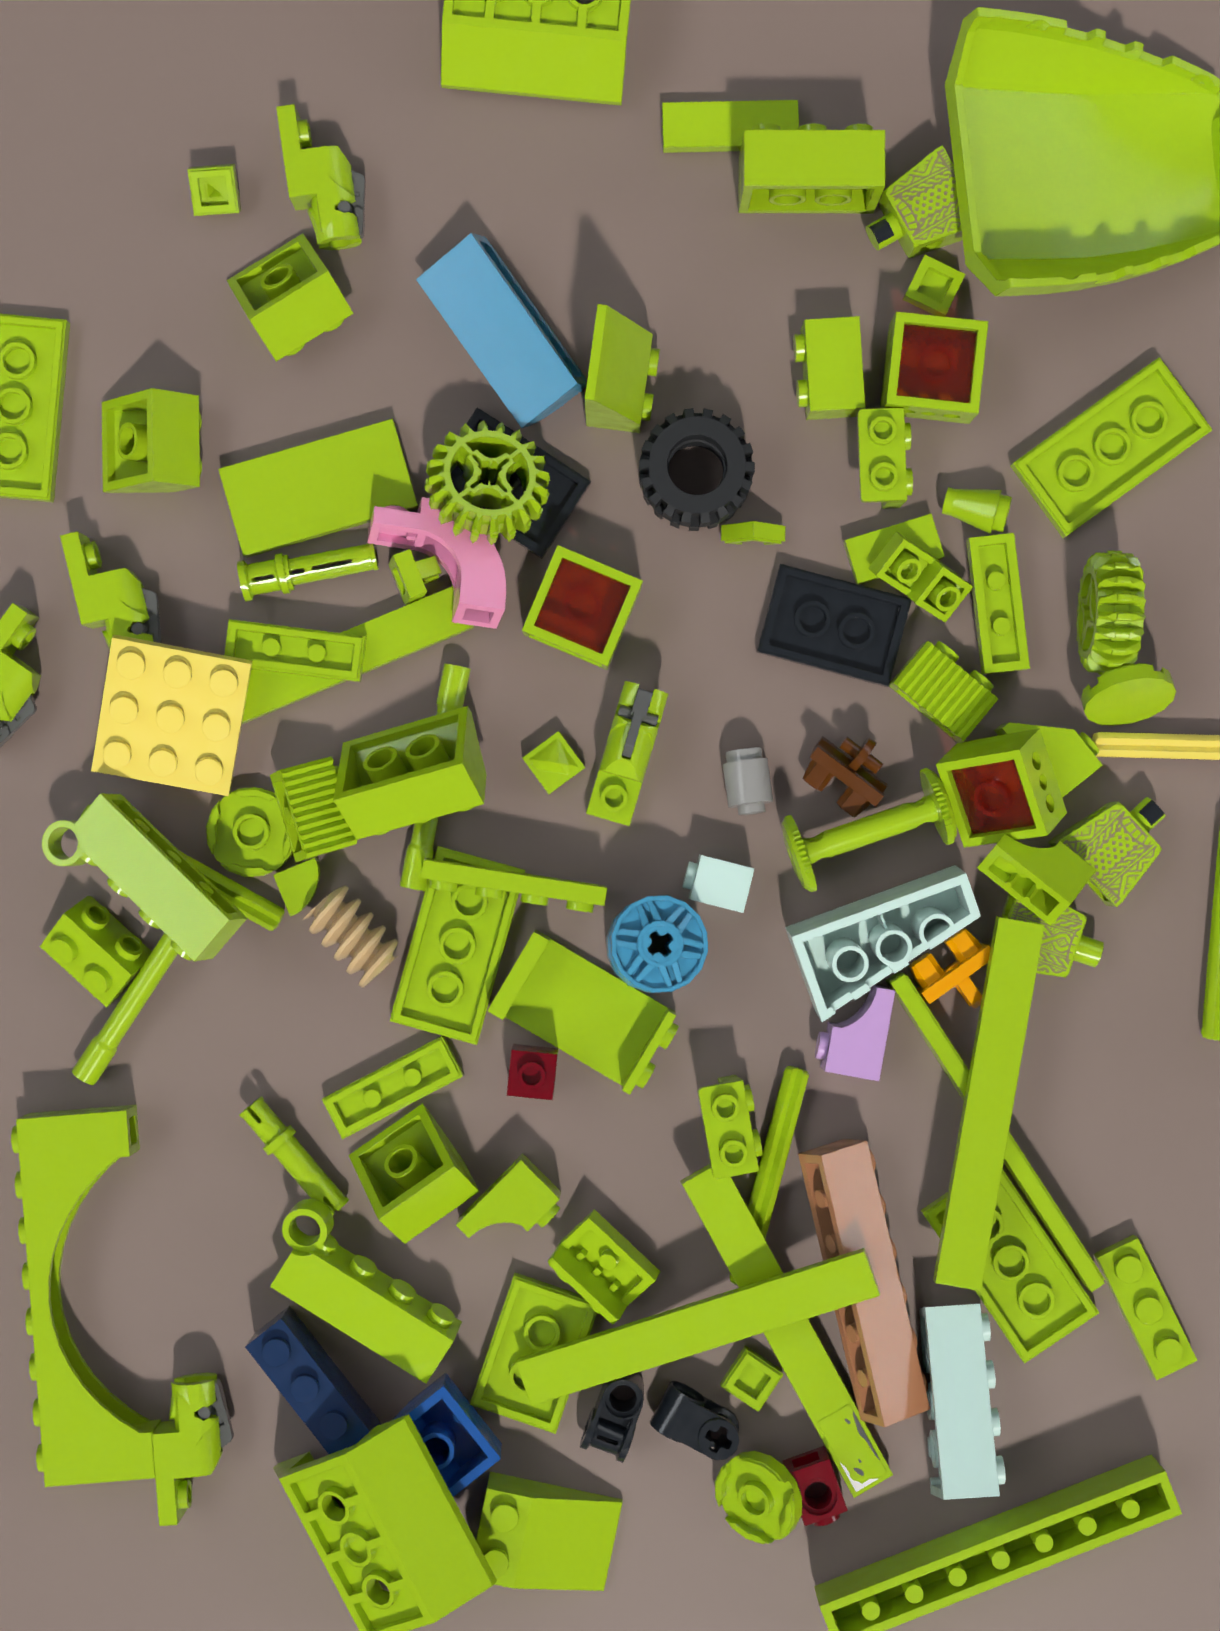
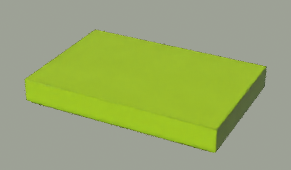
[470,1272,597,1434]

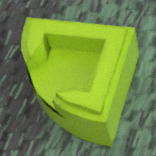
[721,521,786,545]
[273,857,321,917]

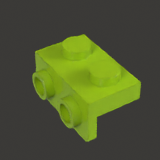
[857,408,913,509]
[40,896,152,1008]
[698,1075,762,1179]
[548,1209,661,1324]

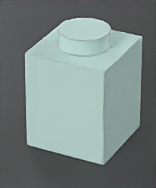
[682,854,755,913]

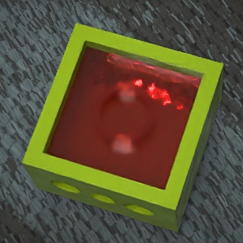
[880,311,989,424]
[522,545,643,670]
[936,728,1067,848]

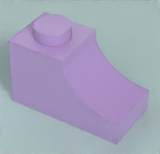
[815,985,895,1081]

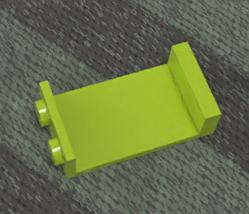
[487,929,679,1095]

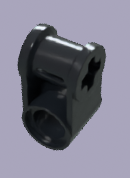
[580,1372,644,1463]
[650,1381,739,1460]

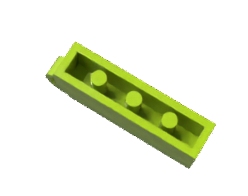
[42,793,247,962]
[270,1199,462,1384]

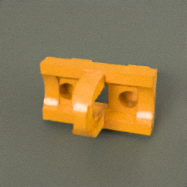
[909,928,991,1009]

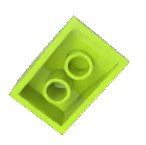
[585,304,660,433]
[476,1471,623,1591]

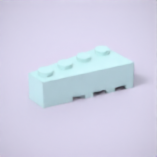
[785,865,981,1022]

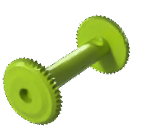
[781,768,957,892]

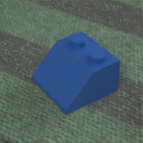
[391,1373,502,1497]

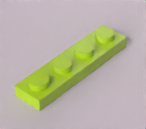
[421,858,607,913]

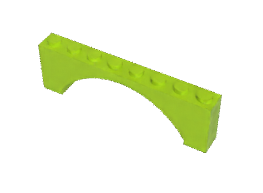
[11,1105,161,1487]

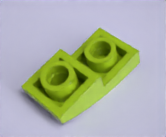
[869,531,973,623]

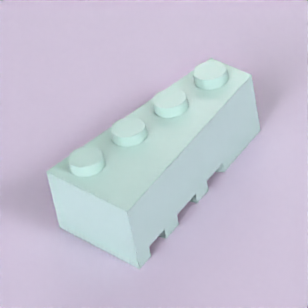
[919,1304,1006,1500]

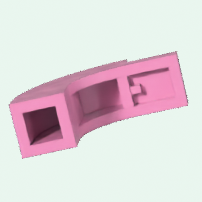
[367,497,506,629]

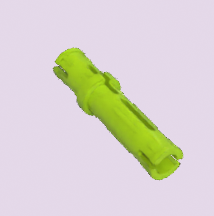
[239,1096,349,1215]

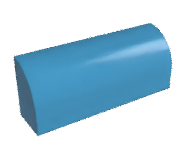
[416,233,587,428]

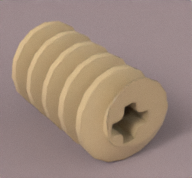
[302,885,399,988]

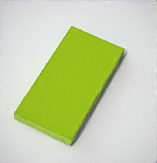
[0,314,70,503]
[1010,357,1212,538]
[218,419,419,558]
[390,846,526,1045]
[921,1169,1099,1364]

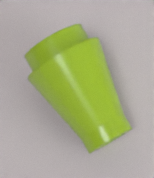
[942,487,1012,534]

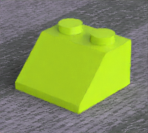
[226,233,354,362]
[102,388,202,493]
[348,1103,480,1244]

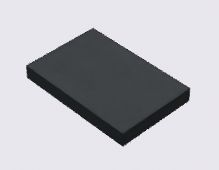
[451,407,591,559]
[756,564,912,687]

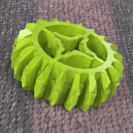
[425,420,550,545]
[1076,550,1146,675]

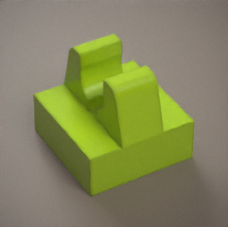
[388,549,442,606]

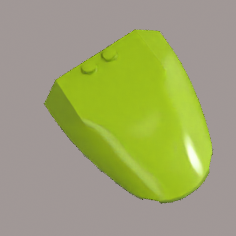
[945,7,1220,296]

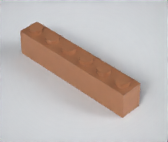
[798,1139,930,1427]

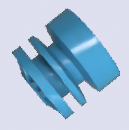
[606,895,708,993]

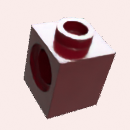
[507,1044,559,1100]
[782,1445,848,1526]

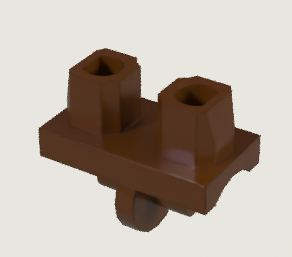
[802,736,888,818]

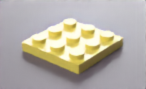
[91,635,253,796]

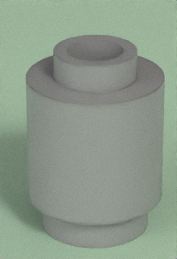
[723,747,773,815]

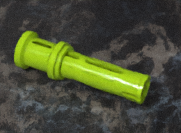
[237,544,379,602]

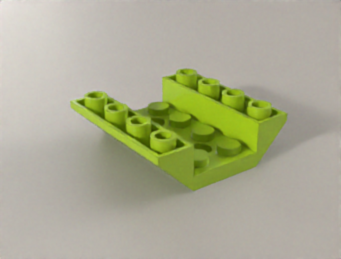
[441,0,631,106]
[273,1414,497,1631]

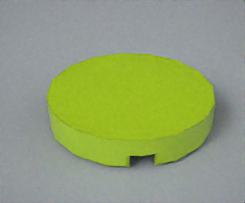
[1081,663,1176,726]
[206,787,293,877]
[715,1451,802,1544]

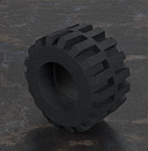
[639,408,755,531]

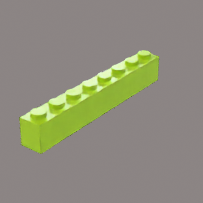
[814,1454,1182,1631]

